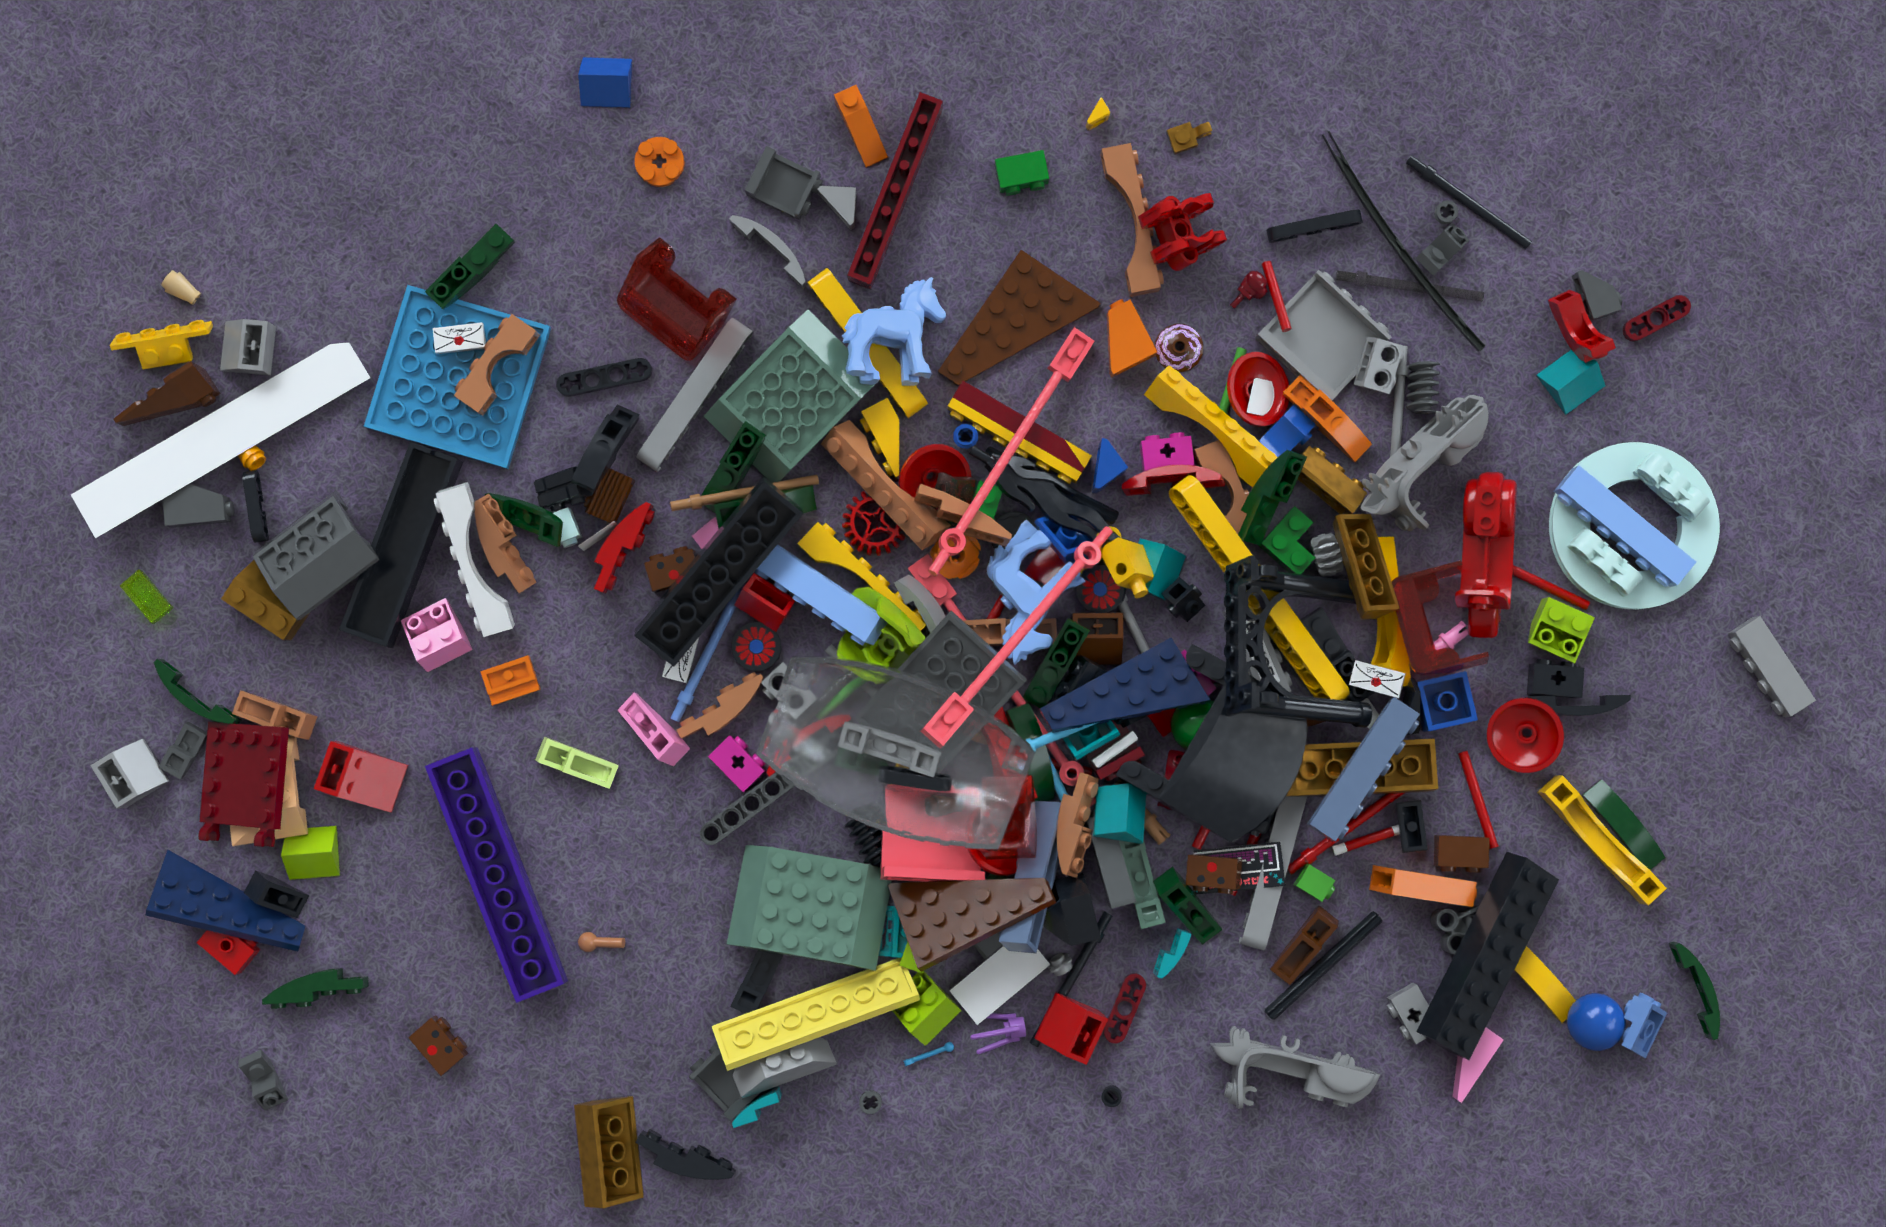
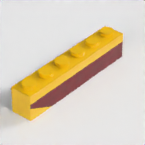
[947,381,1092,484]

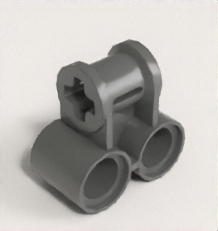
[1430,905,1478,955]

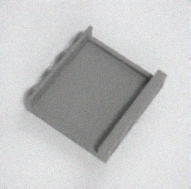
[1255,270,1391,400]

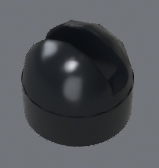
[1101,1085,1122,1107]

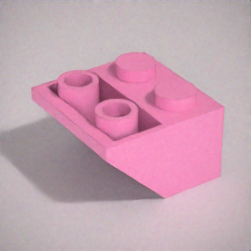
[401,598,472,672]

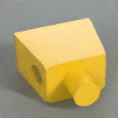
[1100,537,1154,598]

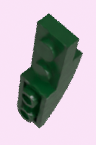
[425,224,515,310]
[701,421,766,514]
[1238,450,1307,545]
[714,485,817,529]
[1023,618,1090,708]
[262,968,369,1009]

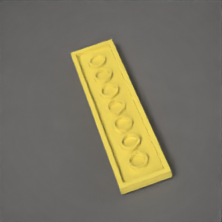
[712,958,920,1071]

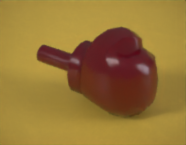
[1230,271,1268,309]

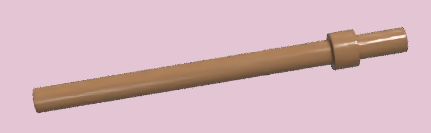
[670,474,819,511]

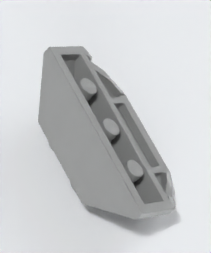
[733,1037,837,1099]

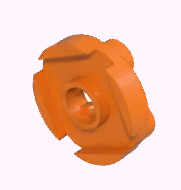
[635,137,685,187]
[930,528,981,579]

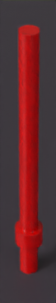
[1287,793,1404,875]

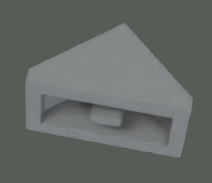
[817,186,857,230]

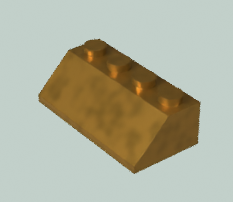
[1333,514,1400,620]
[574,1096,644,1208]

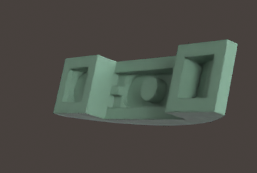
[1119,840,1166,929]

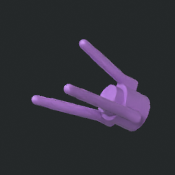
[970,1013,1026,1054]

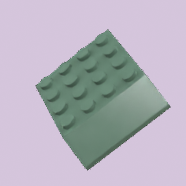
[727,845,892,971]

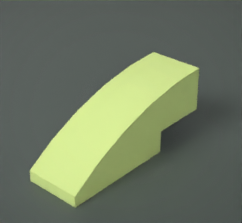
[535,737,619,789]

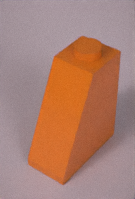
[1107,299,1157,378]

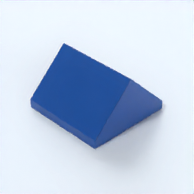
[578,57,632,108]
[1092,438,1128,494]
[1034,515,1092,564]

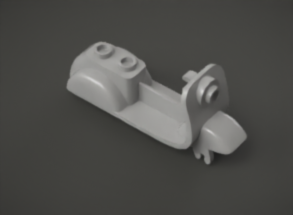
[1360,395,1488,531]
[1210,1026,1380,1109]

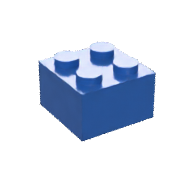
[1417,671,1478,732]

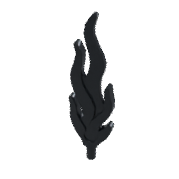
[969,446,1133,542]

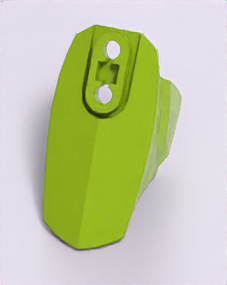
[837,587,926,682]

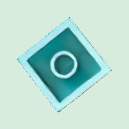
[1536,349,1606,415]
[1138,538,1186,601]
[1062,720,1120,761]
[1093,783,1146,844]

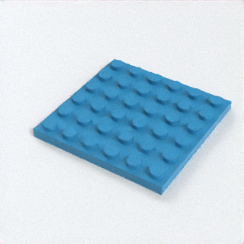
[364,285,551,469]

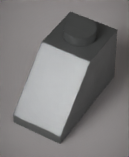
[1572,270,1622,321]

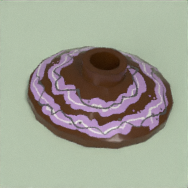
[1155,324,1204,372]

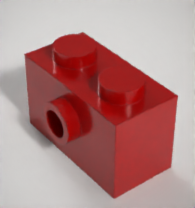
[734,573,795,632]
[196,930,261,975]

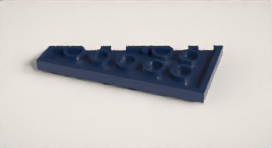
[1040,638,1210,733]
[145,850,306,952]

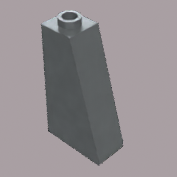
[1086,811,1136,909]

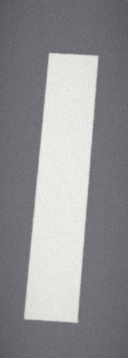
[71,343,370,538]

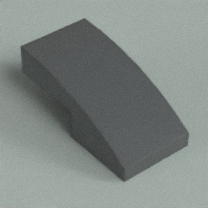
[159,722,207,780]

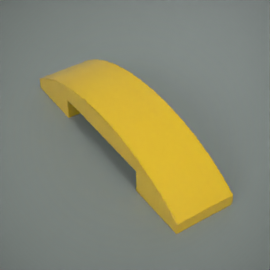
[1514,946,1576,1023]

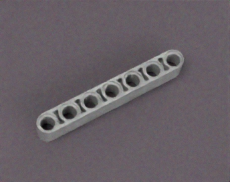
[636,318,753,472]
[1239,796,1307,951]

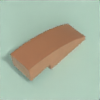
[232,690,317,740]

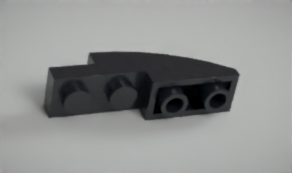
[571,404,640,493]
[1300,607,1375,702]
[635,1129,736,1180]

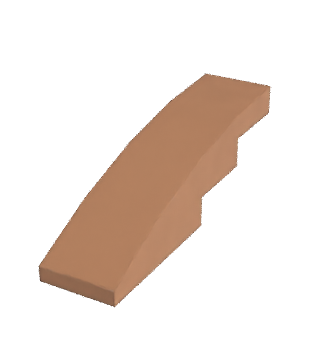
[914,484,1012,547]
[962,618,1057,646]

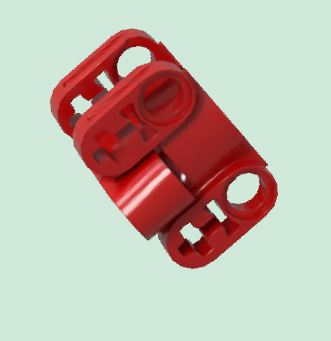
[1138,193,1227,271]

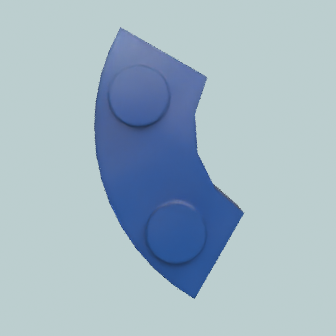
[1259,404,1316,457]

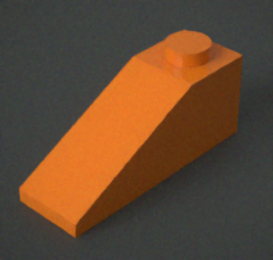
[834,85,888,168]

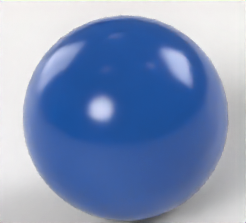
[1567,993,1626,1051]

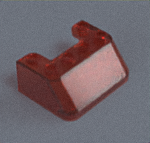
[617,237,737,361]

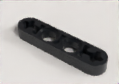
[1266,209,1363,243]
[556,358,652,397]

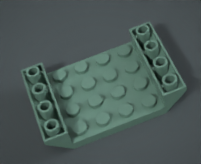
[704,309,875,483]

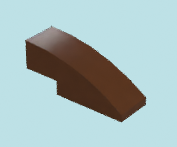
[1270,905,1339,985]

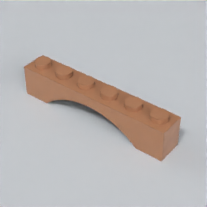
[1100,143,1164,297]
[821,420,951,550]

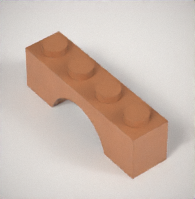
[454,314,540,416]
[1193,440,1249,534]

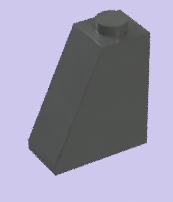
[163,484,235,528]

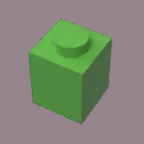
[1293,864,1335,902]

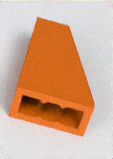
[1369,865,1477,907]

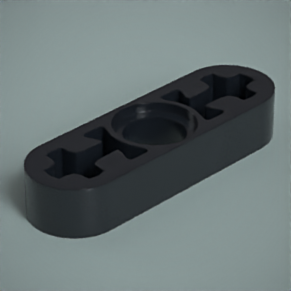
[242,470,269,543]
[878,766,953,792]

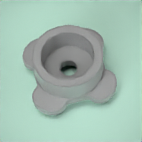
[1048,953,1072,976]

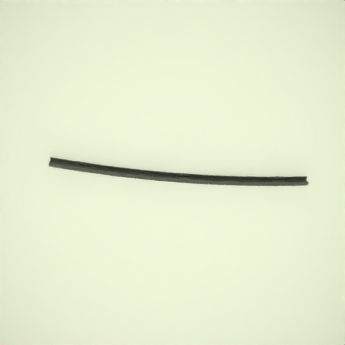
[1322,131,1486,352]

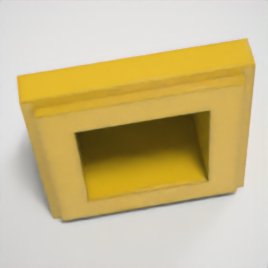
[1086,97,1110,130]

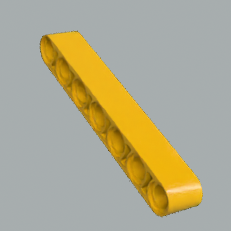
[807,268,928,419]

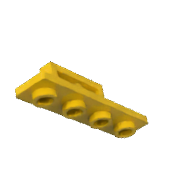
[110,320,213,369]

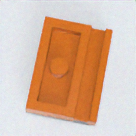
[480,655,541,706]

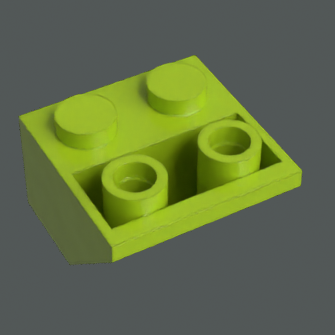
[1528,597,1595,663]
[892,971,962,1046]

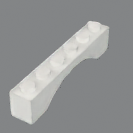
[434,482,515,637]

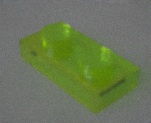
[119,569,173,624]

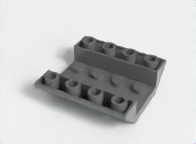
[253,490,379,621]

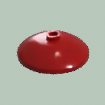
[1227,352,1289,427]
[898,444,971,511]
[1487,698,1564,773]

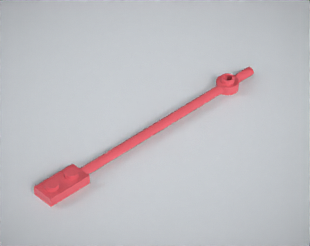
[928,327,1094,576]
[920,526,1113,748]
[908,554,1096,806]

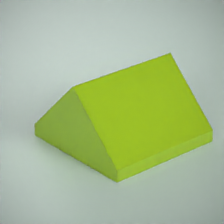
[281,826,340,880]

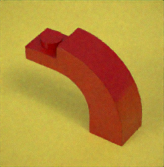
[1548,290,1616,363]

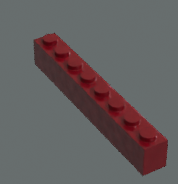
[847,92,943,290]

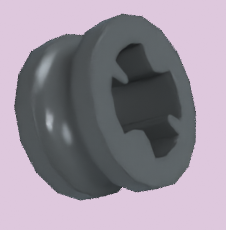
[1434,200,1458,224]
[859,1090,882,1114]

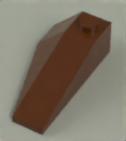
[113,361,221,426]

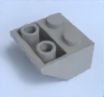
[220,319,276,376]
[90,739,169,808]

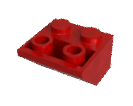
[1034,992,1108,1065]

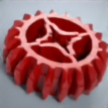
[842,491,905,556]

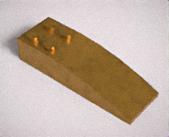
[1286,739,1438,796]

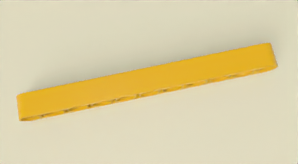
[1169,475,1350,700]

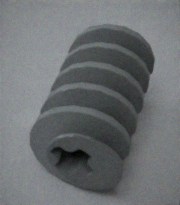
[1406,361,1440,415]

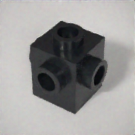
[1161,577,1206,622]

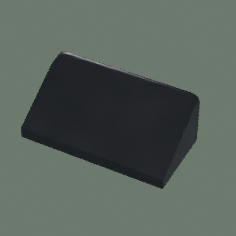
[1396,800,1428,853]

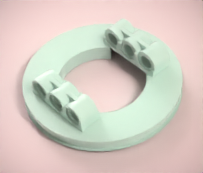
[1549,442,1720,609]

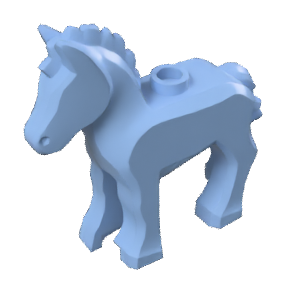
[842,277,946,386]
[987,519,1086,665]

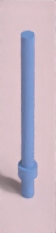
[670,587,743,722]

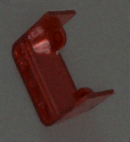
[1392,560,1489,675]

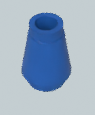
[953,424,978,449]

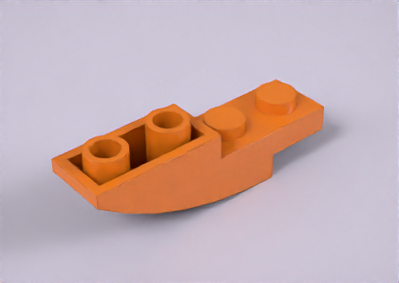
[1283,375,1372,463]

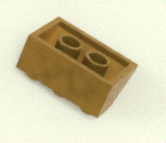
[1297,446,1367,514]
[221,560,310,640]

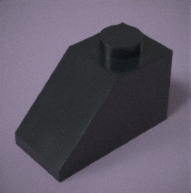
[244,870,309,918]

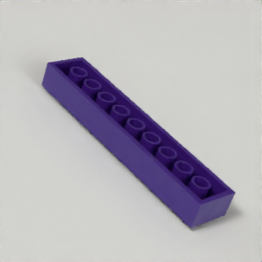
[425,747,568,1003]

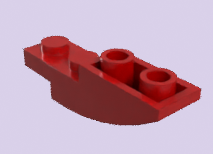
[594,502,655,594]

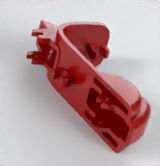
[1455,472,1517,638]

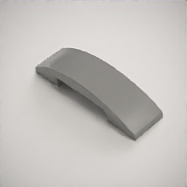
[729,215,807,289]
[894,575,946,633]
[838,722,941,778]

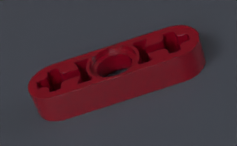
[1622,295,1691,342]
[1103,973,1146,1043]

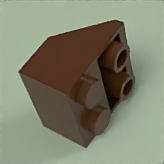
[1071,613,1123,665]

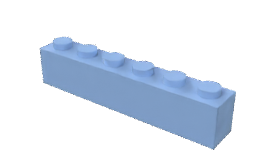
[1554,465,1696,587]
[755,544,888,645]

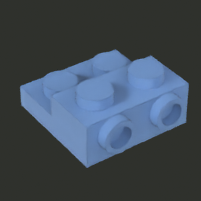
[1622,993,1667,1058]

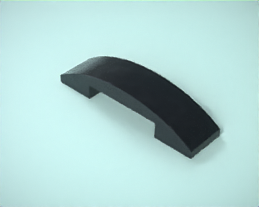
[1525,695,1631,716]
[730,950,783,1014]

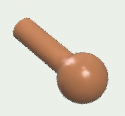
[578,932,625,952]

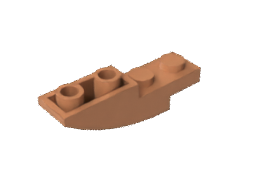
[474,494,536,593]
[677,672,765,739]
[1057,772,1099,878]

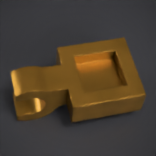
[1166,122,1212,154]

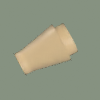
[161,270,201,305]

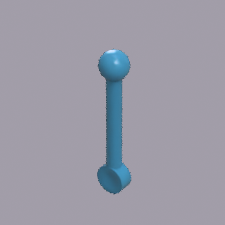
[903,1042,954,1066]

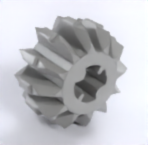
[1310,533,1344,577]

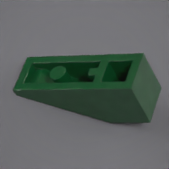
[1153,866,1222,945]

